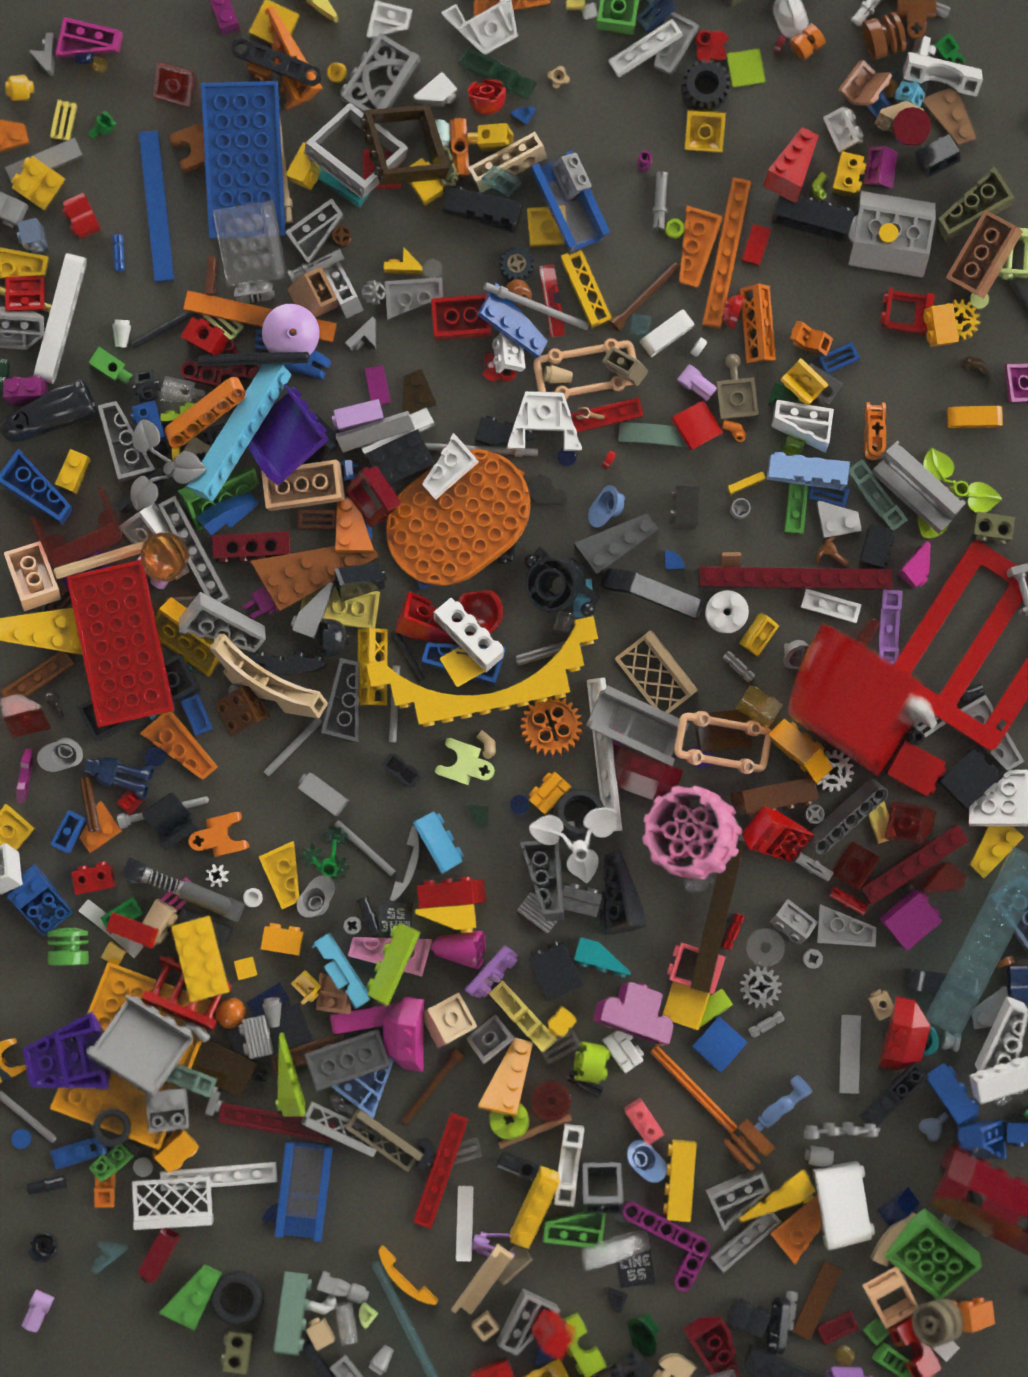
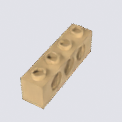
[468,132,547,193]

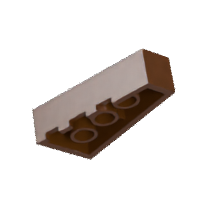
[730,777,819,818]

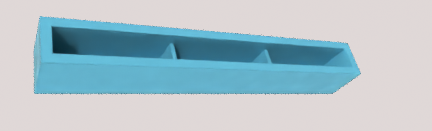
[187,364,291,502]

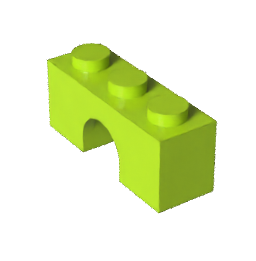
[563,1312,607,1377]

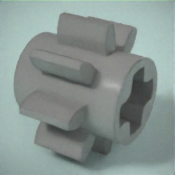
[362,280,385,305]

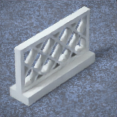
[132,1176,214,1230]

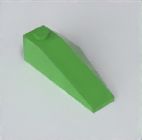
[178,467,259,531]

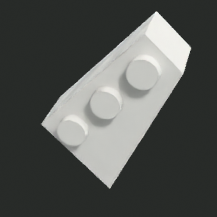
[771,400,834,453]

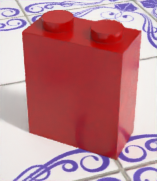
[884,740,946,797]

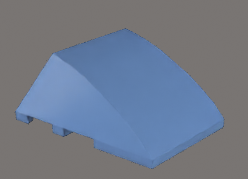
[331,1055,394,1118]

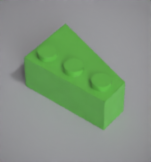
[543,1211,606,1249]
[159,1264,222,1330]

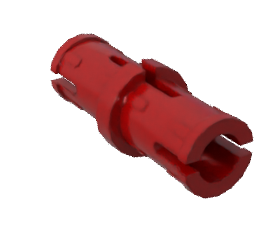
[829,886,868,916]

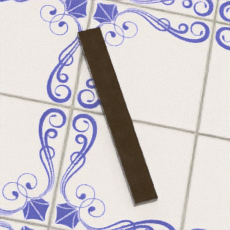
[690,840,745,993]

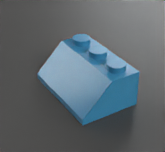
[413,811,464,873]

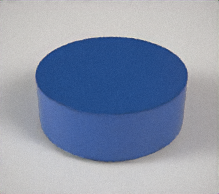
[11,1129,32,1149]

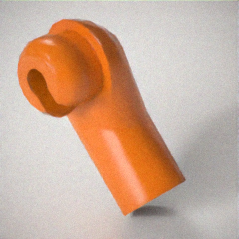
[722,419,746,443]

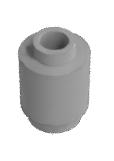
[804,1145,834,1167]

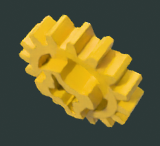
[947,299,980,341]

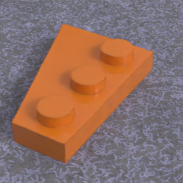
[335,497,374,553]

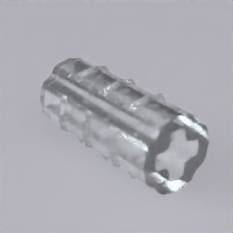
[335,1302,358,1345]

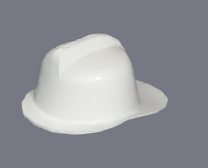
[773,0,808,39]

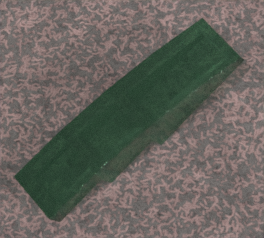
[459,47,537,100]

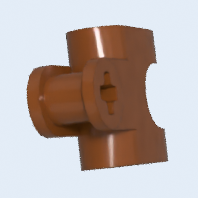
[897,0,936,39]
[168,124,205,173]

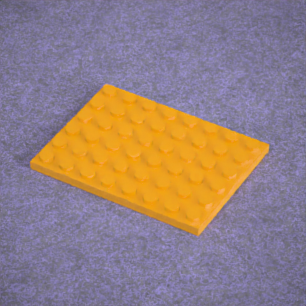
[50,962,211,1150]

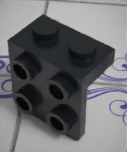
[142,793,197,850]

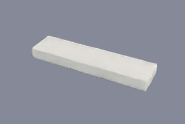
[608,19,683,77]

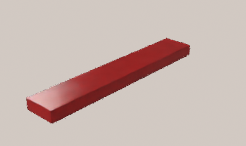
[413,1112,469,1229]

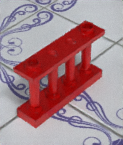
[141,956,232,1032]

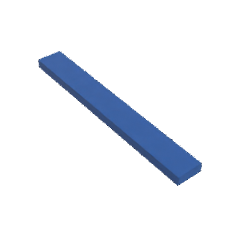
[139,130,175,283]

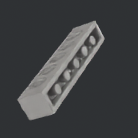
[158,496,231,604]

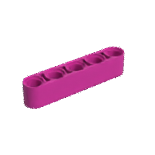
[329,999,425,1034]

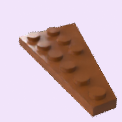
[250,546,379,612]

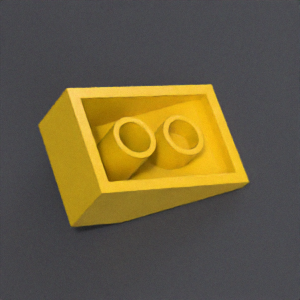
[416,904,476,933]

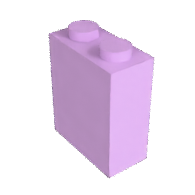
[332,399,384,432]

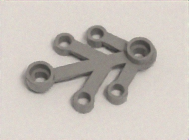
[804,1122,880,1139]

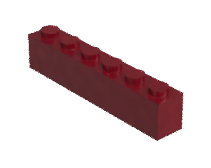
[859,825,969,905]

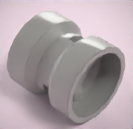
[730,498,751,519]

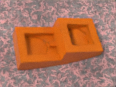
[94,1173,115,1208]

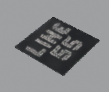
[379,902,413,937]
[616,1248,655,1288]

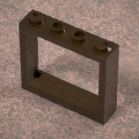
[360,105,449,185]

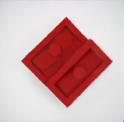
[5,276,45,311]
[671,400,723,451]

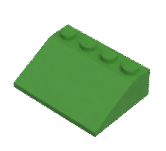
[884,1208,982,1299]

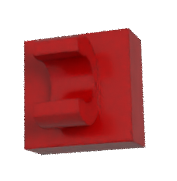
[117,789,144,815]

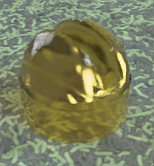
[92,57,108,74]

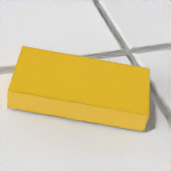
[726,472,766,495]

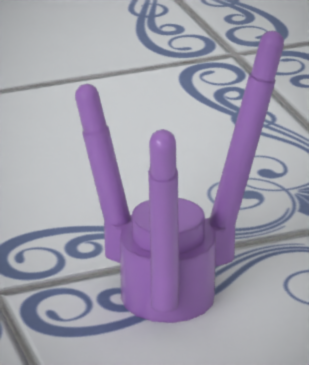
[471,1231,515,1257]

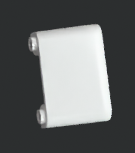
[811,1161,875,1250]

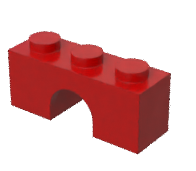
[887,1316,942,1377]

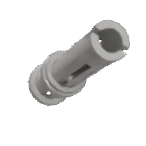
[287,248,345,283]

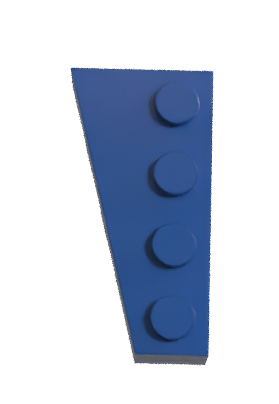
[0,449,73,526]

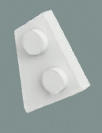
[367,0,412,38]
[816,501,862,538]

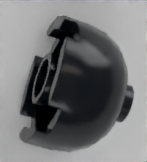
[320,618,349,657]

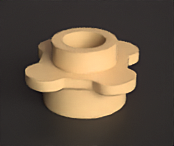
[548,66,570,88]

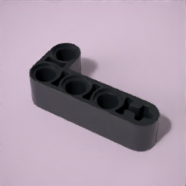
[903,968,980,998]

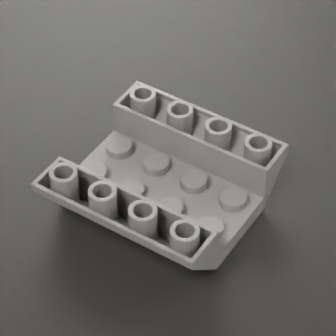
[848,191,936,278]

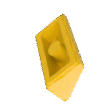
[739,613,780,657]

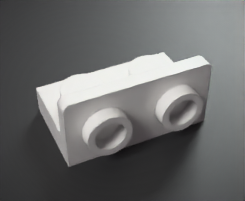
[823,107,863,152]
[492,333,525,373]

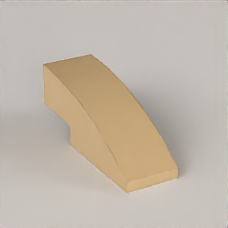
[870,1211,916,1266]

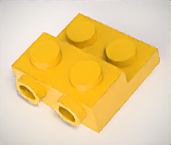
[11,156,66,211]

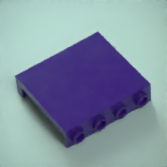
[247,383,329,485]

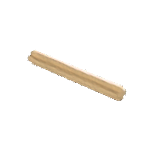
[53,541,146,579]

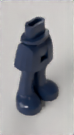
[84,758,154,801]

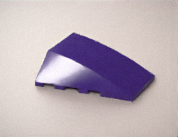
[23,1012,111,1089]

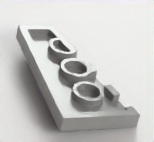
[960,695,1024,771]

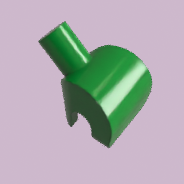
[88,111,116,139]

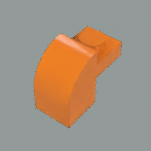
[790,321,833,356]

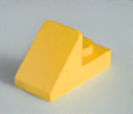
[384,248,423,274]

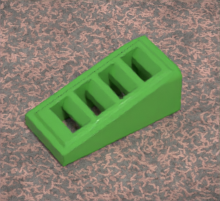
[872,1342,911,1377]

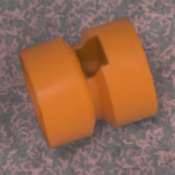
[790,24,826,60]

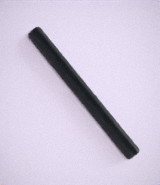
[198,352,310,367]

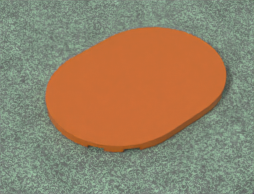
[386,449,531,586]

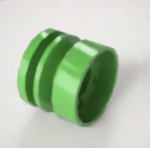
[47,928,89,965]

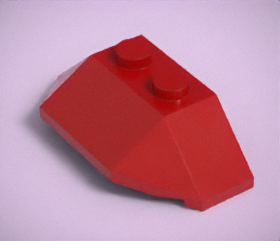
[878,996,931,1071]

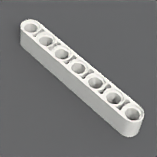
[34,253,87,384]

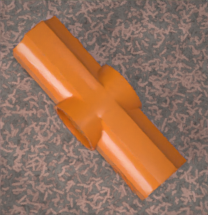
[450,118,470,179]

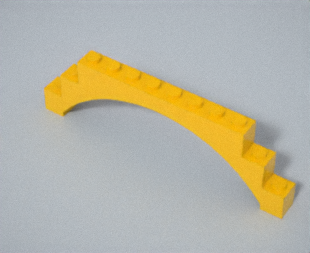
[366,616,598,727]

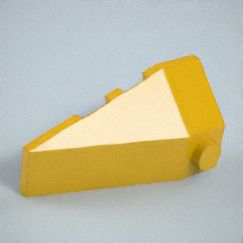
[738,1170,816,1223]

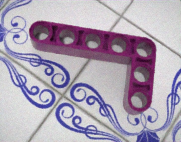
[623,1201,710,1292]

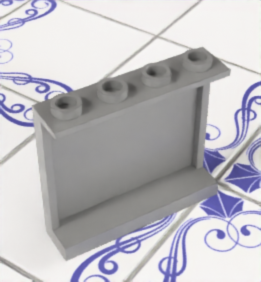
[86,995,193,1098]

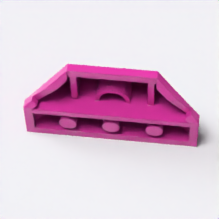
[383,997,424,1072]

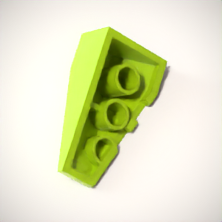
[275,1032,306,1116]

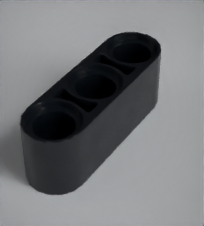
[175,908,234,947]

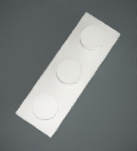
[800,589,862,623]

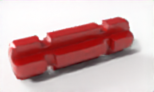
[721,913,745,950]

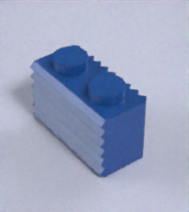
[50,811,87,853]

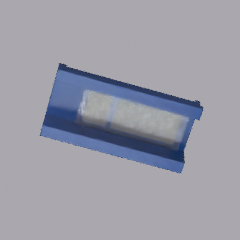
[531,150,610,253]
[275,1141,333,1242]

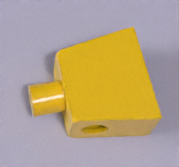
[468,123,513,152]

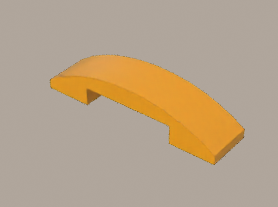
[379,1245,438,1305]

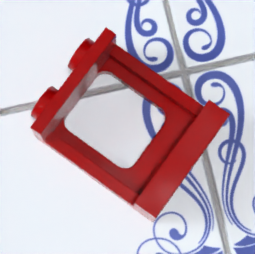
[880,287,935,335]

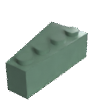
[274,1272,312,1356]

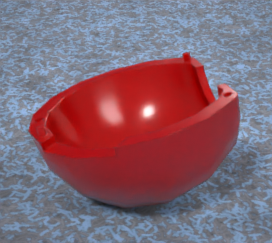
[458,590,504,635]

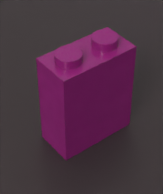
[879,889,942,951]

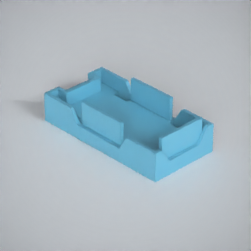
[312,933,372,1008]

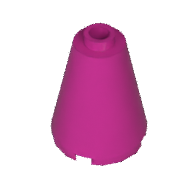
[431,931,486,969]

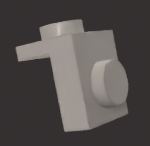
[205,1086,222,1116]

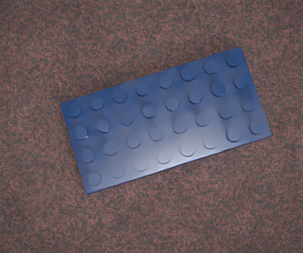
[201,81,286,239]

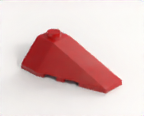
[395,591,473,645]

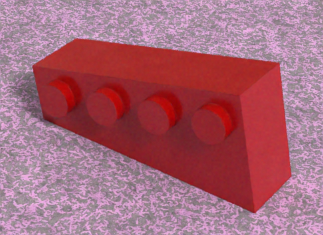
[531,1308,576,1360]

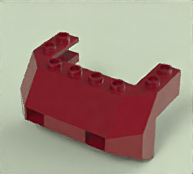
[928,1143,1028,1256]

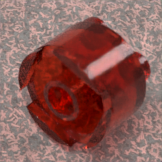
[532,1079,571,1121]

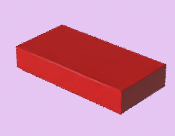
[741,224,771,266]

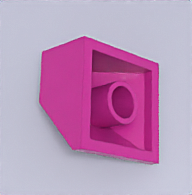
[897,541,930,589]

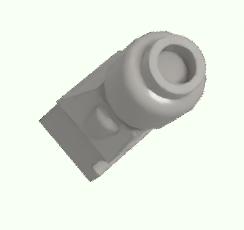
[317,1271,369,1303]

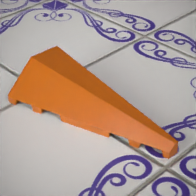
[265,7,322,109]

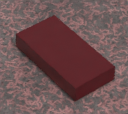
[816,1310,860,1345]

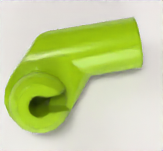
[811,172,828,201]

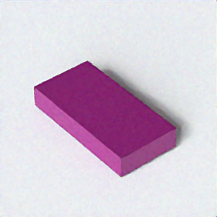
[365,365,391,405]

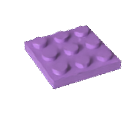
[465,946,519,998]

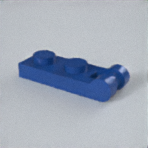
[50,1137,108,1170]

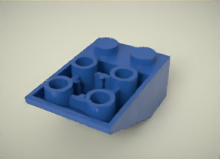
[6,864,74,936]

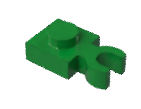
[933,33,965,63]

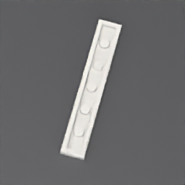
[160,1162,278,1191]

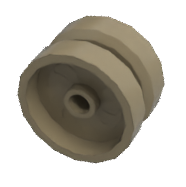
[912,1298,964,1347]

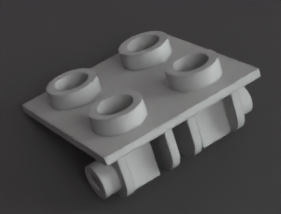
[234,281,275,303]

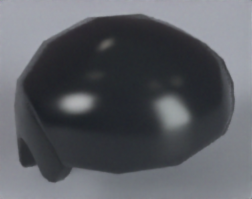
[28,1231,59,1263]

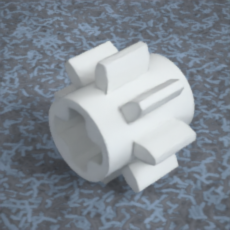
[205,864,229,887]

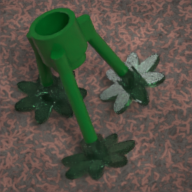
[299,827,351,879]

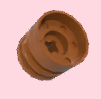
[862,12,906,61]
[723,1118,775,1171]

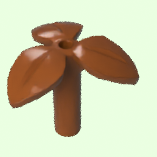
[816,536,849,567]

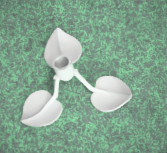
[529,808,618,883]

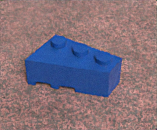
[926,1063,979,1129]
[958,1120,1006,1159]

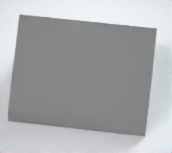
[466,1014,514,1064]

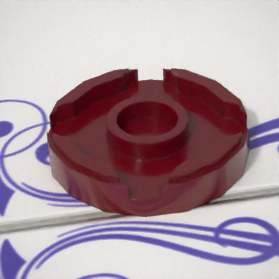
[893,107,932,146]

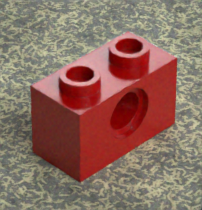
[181,317,229,355]

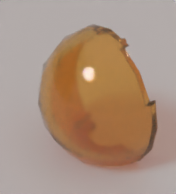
[140,532,190,582]

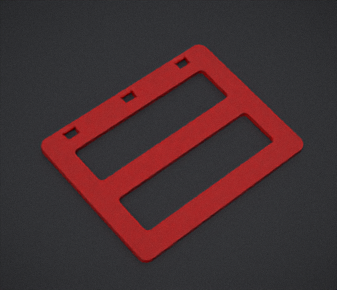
[893,541,1028,750]

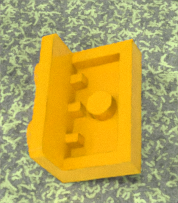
[780,358,828,406]

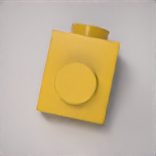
[291,970,321,1005]

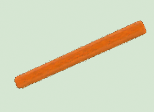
[650,1045,737,1133]

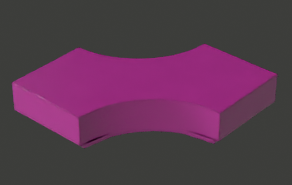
[16,749,33,803]

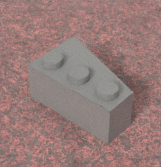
[285,198,343,264]
[706,1167,770,1231]

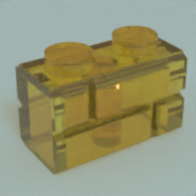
[736,685,783,728]

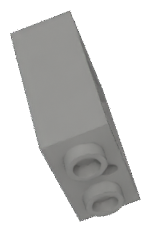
[298,772,350,816]

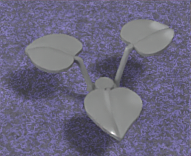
[130,419,207,511]

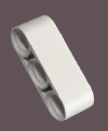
[640,309,695,357]

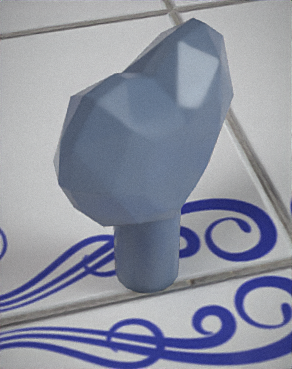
[919,1111,950,1142]

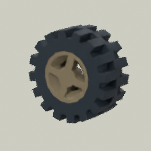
[500,247,534,281]

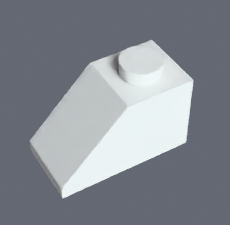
[413,72,457,106]

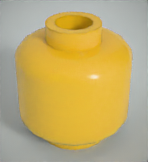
[5,75,34,101]

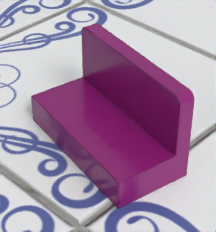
[864,145,898,189]

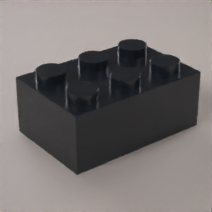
[366,429,435,487]

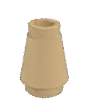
[544,365,573,384]

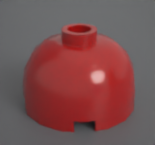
[468,79,506,115]

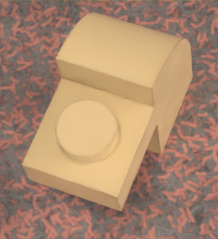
[653,1353,696,1377]

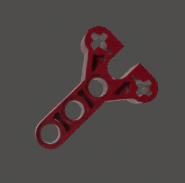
[180,362,260,410]

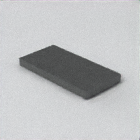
[304,1029,390,1092]

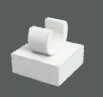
[912,36,936,57]

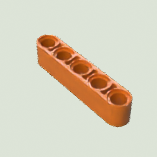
[164,377,246,448]

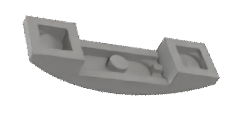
[390,826,420,901]

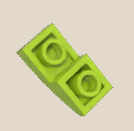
[161,403,196,424]
[700,989,733,1027]

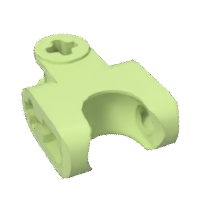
[434,738,495,785]

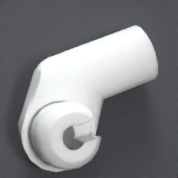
[308,1295,337,1314]

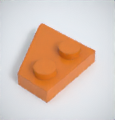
[79,801,122,853]

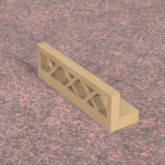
[451,1245,513,1314]

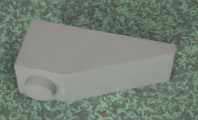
[323,262,363,319]
[291,582,335,639]

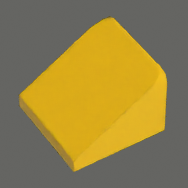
[101,941,127,966]

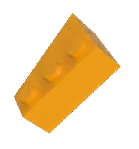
[768,719,833,783]

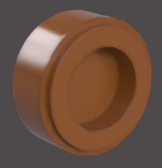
[994,956,1015,969]

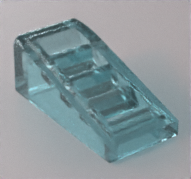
[481,165,521,197]

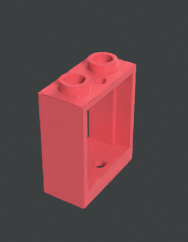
[667,942,726,994]
[624,1097,664,1145]

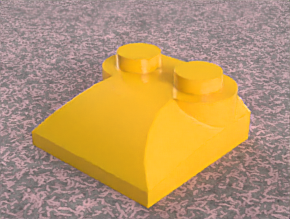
[685,110,726,152]

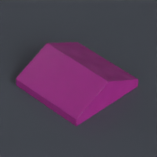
[1004,364,1028,404]

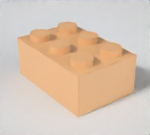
[4,541,61,611]

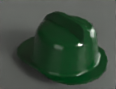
[627,1312,659,1357]

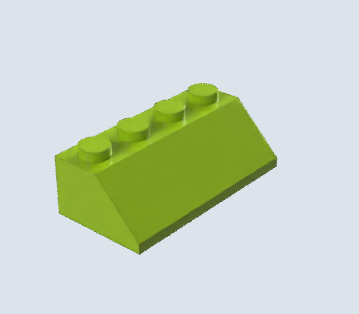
[366,923,421,1005]

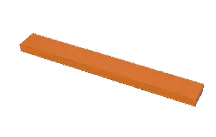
[702,177,751,329]
[183,290,337,343]

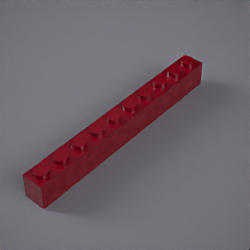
[698,566,893,591]

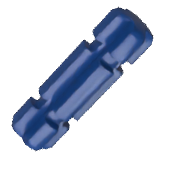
[112,234,125,272]

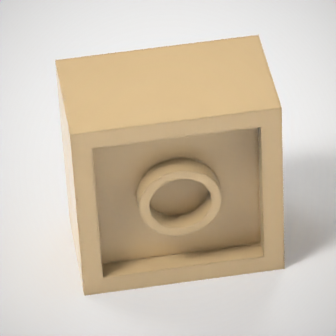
[424,993,477,1048]

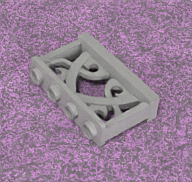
[340,33,420,124]

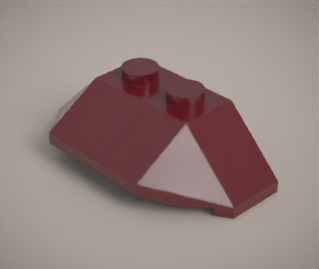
[613,745,684,800]

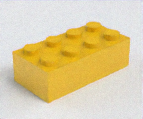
[171,916,230,1002]

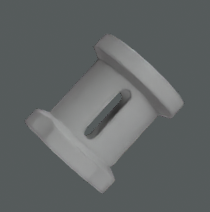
[344,917,362,934]

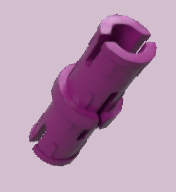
[637,150,652,173]

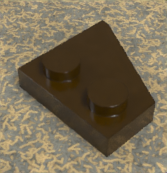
[402,369,437,415]

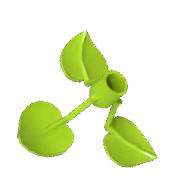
[917,448,1002,538]

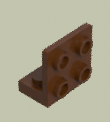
[214,686,270,736]

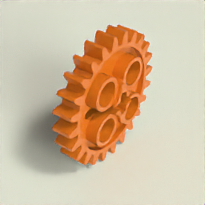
[520,696,583,757]

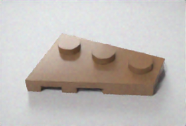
[922,87,976,147]

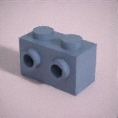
[17,218,48,254]

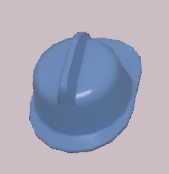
[588,485,626,528]
[627,1140,667,1182]

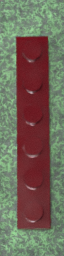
[218,1102,336,1143]

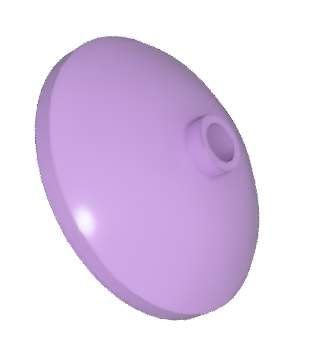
[262,304,319,355]

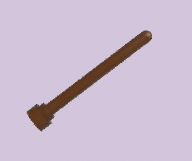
[609,262,679,332]
[401,1047,466,1125]

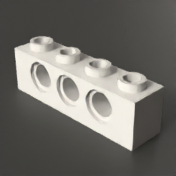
[434,598,504,672]

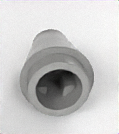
[263,997,282,1027]
[369,1345,394,1375]

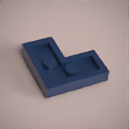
[637,0,678,33]

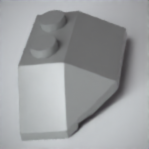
[0,307,44,350]

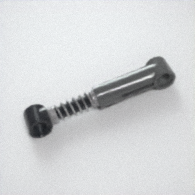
[121,857,246,922]

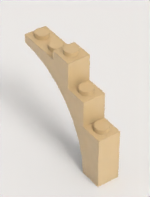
[210,634,328,718]

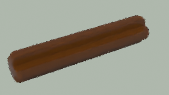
[80,777,100,833]

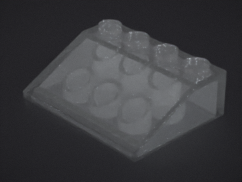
[212,200,288,286]

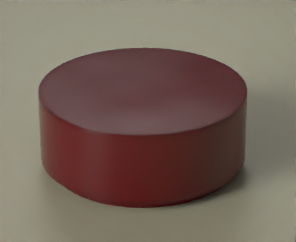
[773,35,787,55]

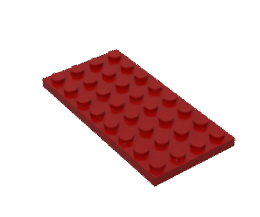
[67,560,175,728]

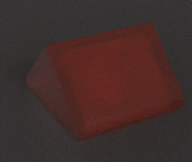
[153,62,198,106]
[833,841,880,890]

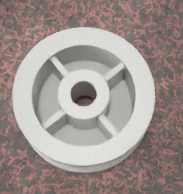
[705,590,749,633]

